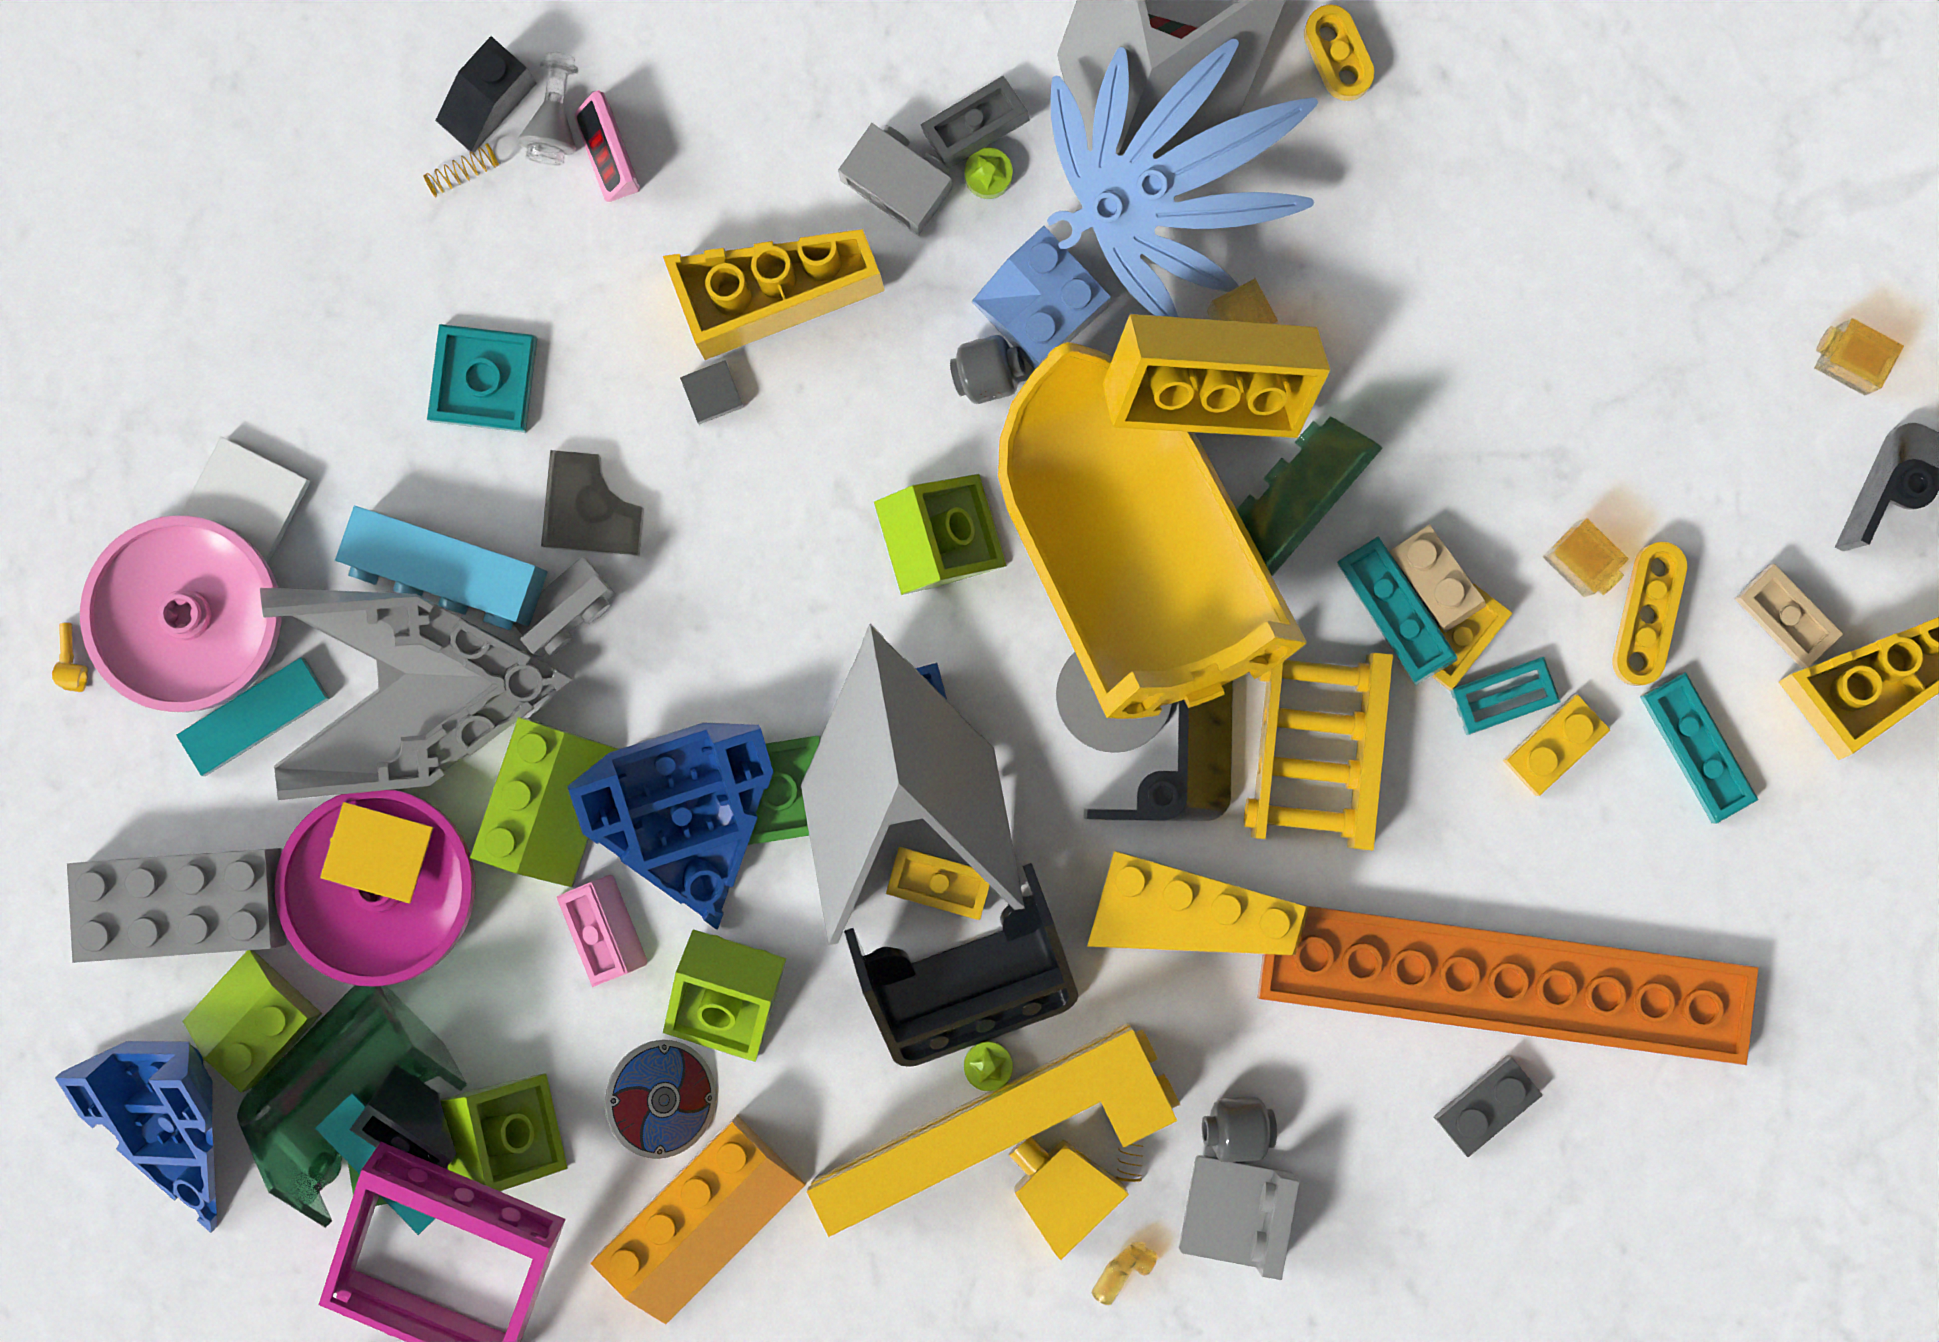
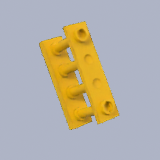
[1244,652,1393,851]

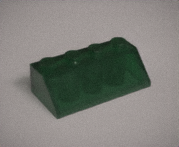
[1236,416,1382,576]

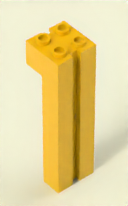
[806,1023,1181,1237]

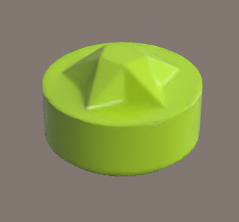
[964,148,1013,199]
[964,1040,1013,1091]

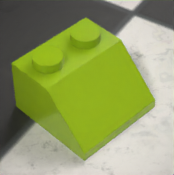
[874,474,1007,595]
[663,929,787,1062]
[182,950,323,1093]
[440,1073,568,1191]

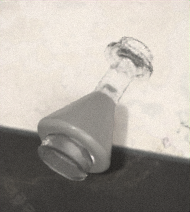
[518,52,579,166]

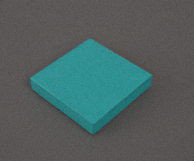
[427,324,538,433]

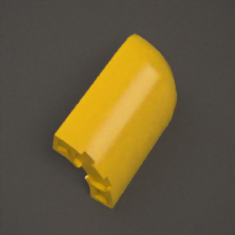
[998,342,1307,719]

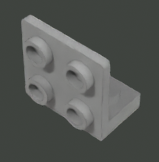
[1179,1155,1300,1280]

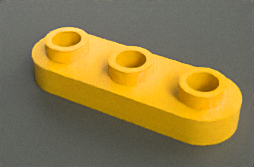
[1612,542,1687,686]

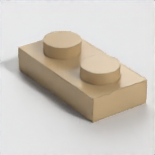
[1389,524,1486,633]
[1735,564,1843,669]

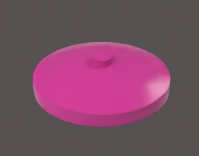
[275,790,476,986]

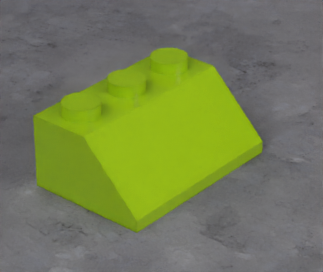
[470,717,619,887]

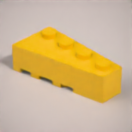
[663,229,885,360]
[1779,617,1939,760]
[1087,851,1309,955]

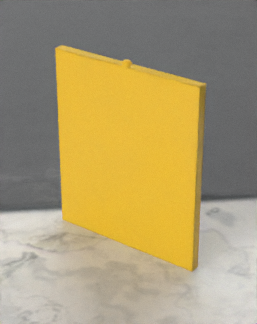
[320,802,434,904]

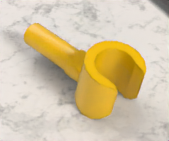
[52,623,88,692]

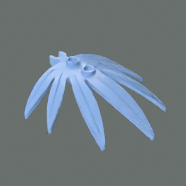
[1047,38,1318,317]

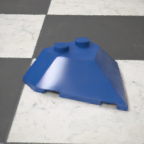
[567,722,773,930]
[55,1041,217,1233]

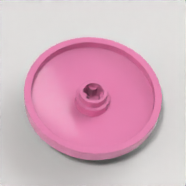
[80,516,282,712]

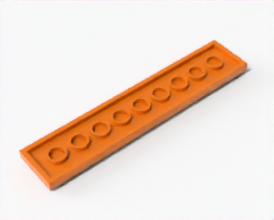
[1257,905,1759,1065]

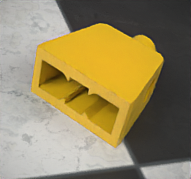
[1008,1136,1129,1260]

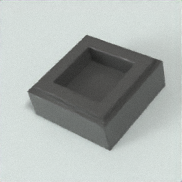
[680,360,744,425]

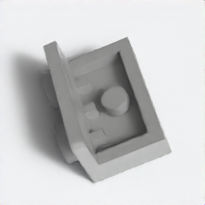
[513,558,616,657]

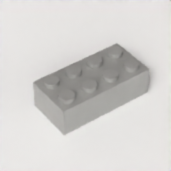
[67,848,286,963]

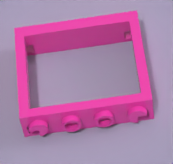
[318,1142,566,1342]

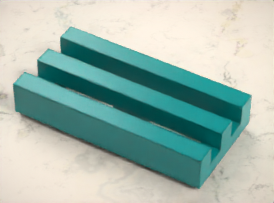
[1450,657,1561,735]

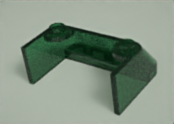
[237,985,468,1228]

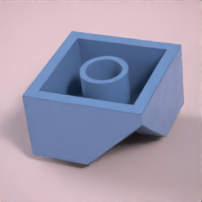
[972,226,1111,369]

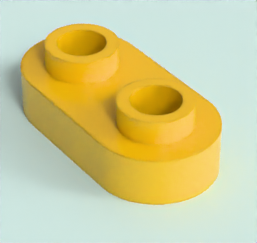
[1304,5,1374,101]

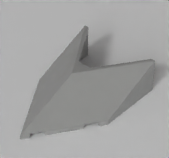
[1057,0,1285,159]
[259,587,573,800]
[801,623,1025,945]

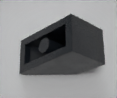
[435,36,537,153]
[349,1064,457,1169]

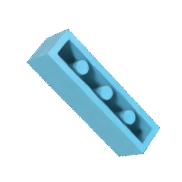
[335,505,548,631]

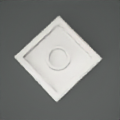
[180,436,311,564]

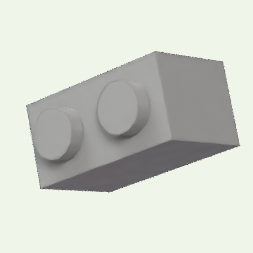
[838,123,952,236]

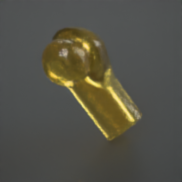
[1091,1242,1158,1306]

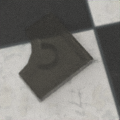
[541,450,644,557]

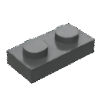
[920,75,1030,169]
[1434,1055,1543,1157]

